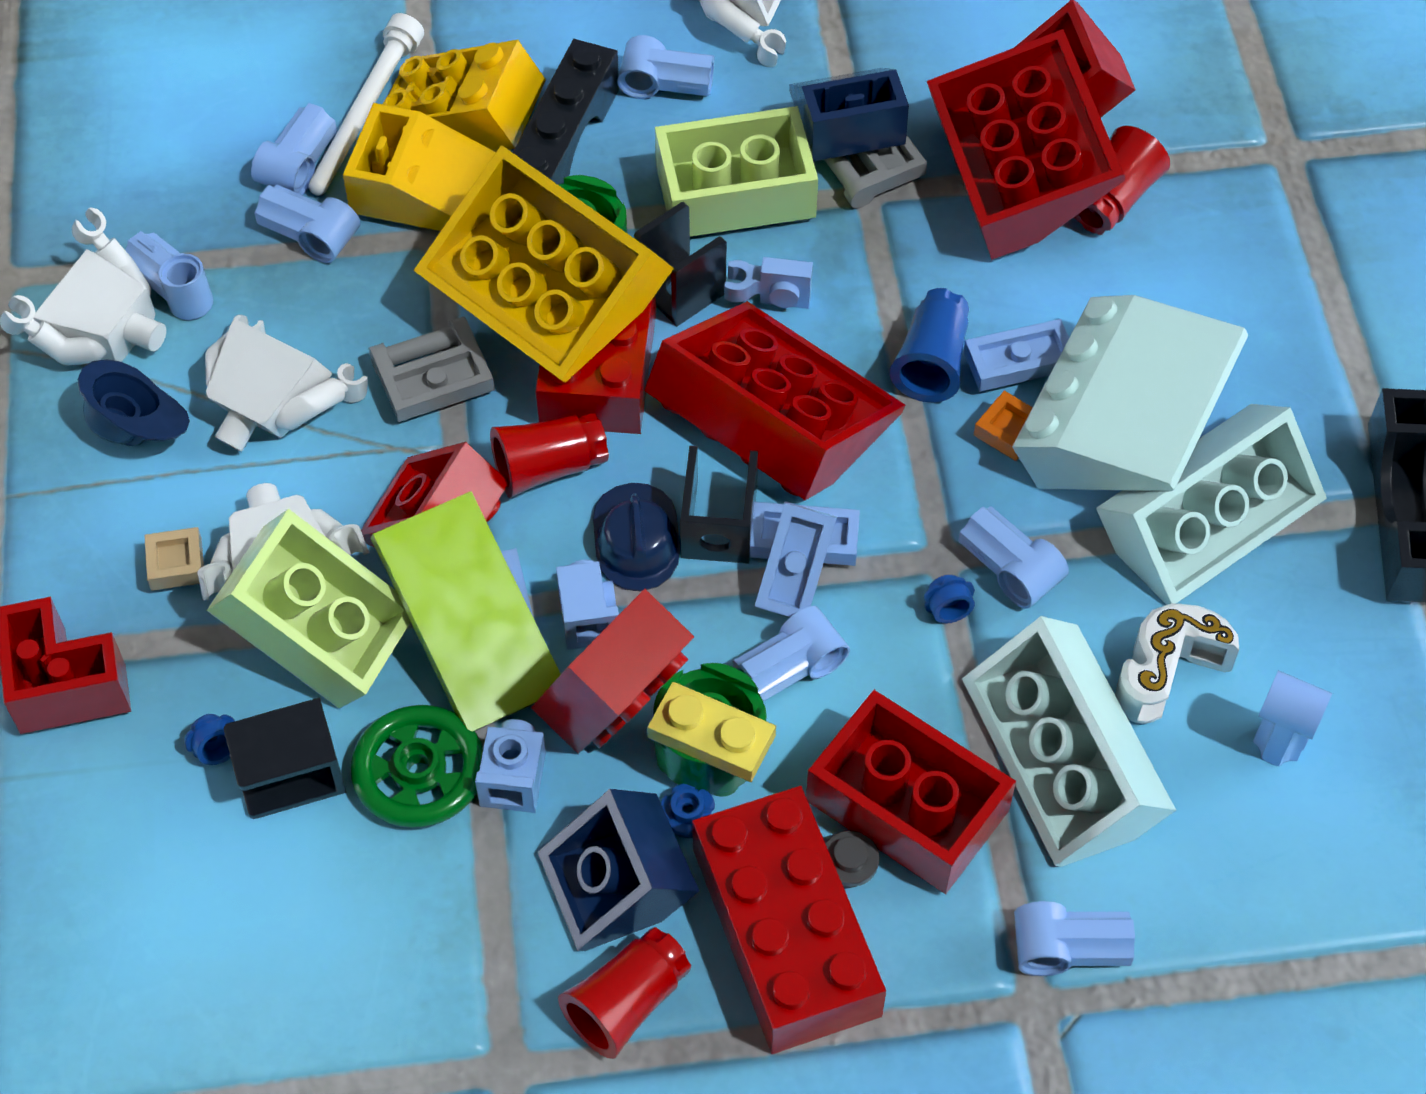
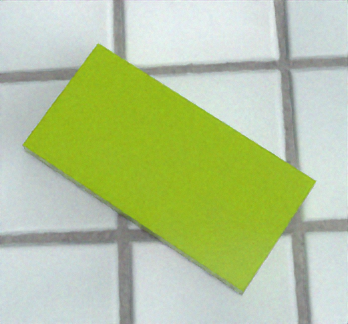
[370,491,561,732]

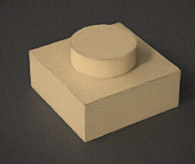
[145,527,204,591]

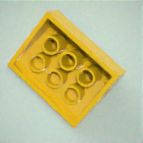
[413,145,674,383]

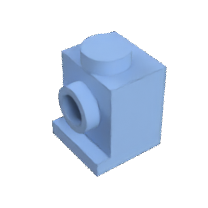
[556,560,619,650]
[475,719,546,813]

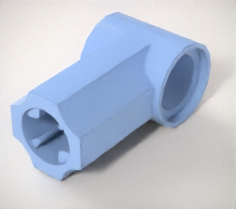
[617,35,714,99]
[251,103,337,195]
[254,185,360,263]
[125,231,213,320]
[958,506,1069,609]
[733,606,850,701]
[1253,670,1332,766]
[1014,901,1135,976]

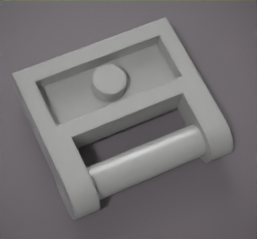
[824,136,927,208]
[368,317,495,422]

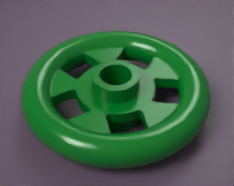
[351,705,483,828]

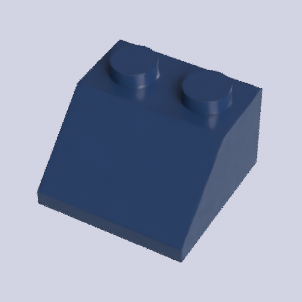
[538,789,699,951]

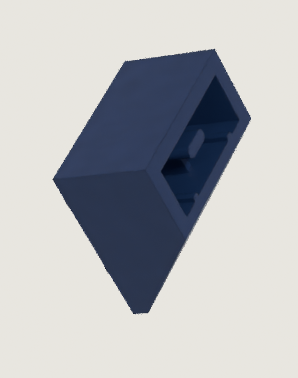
[789,68,909,161]

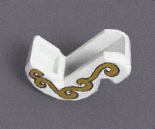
[1115,603,1239,724]

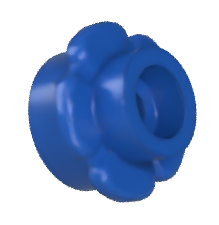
[924,575,975,623]
[184,714,235,765]
[660,784,715,838]

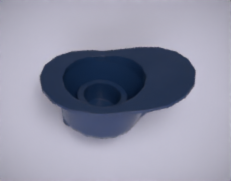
[77,359,190,446]
[593,483,680,591]

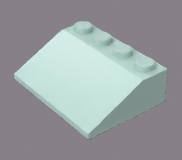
[1012,295,1248,491]

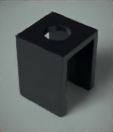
[634,202,727,327]
[680,446,758,564]
[224,697,347,819]

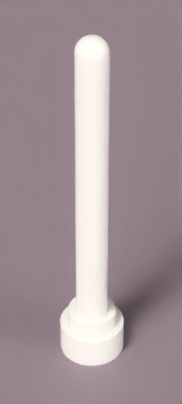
[308,13,424,196]

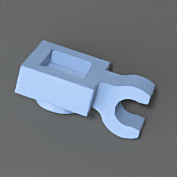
[724,257,813,309]

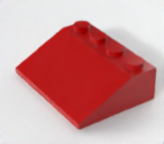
[927,29,1125,260]
[644,301,906,501]

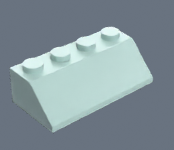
[1096,404,1327,605]
[962,616,1176,867]

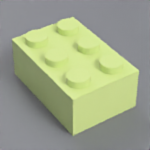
[655,106,818,236]
[206,509,411,708]

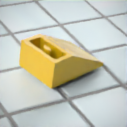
[383,39,546,152]
[343,103,496,231]

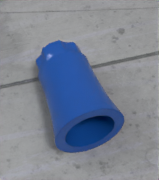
[890,288,969,402]

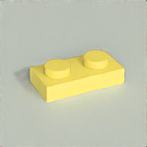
[647,682,776,782]

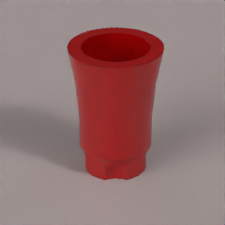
[1073,126,1170,235]
[490,413,609,498]
[558,927,691,1059]

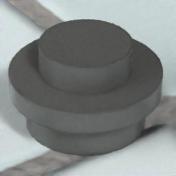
[826,831,879,887]

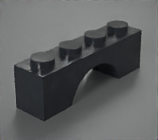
[513,38,619,185]
[1368,388,1426,602]

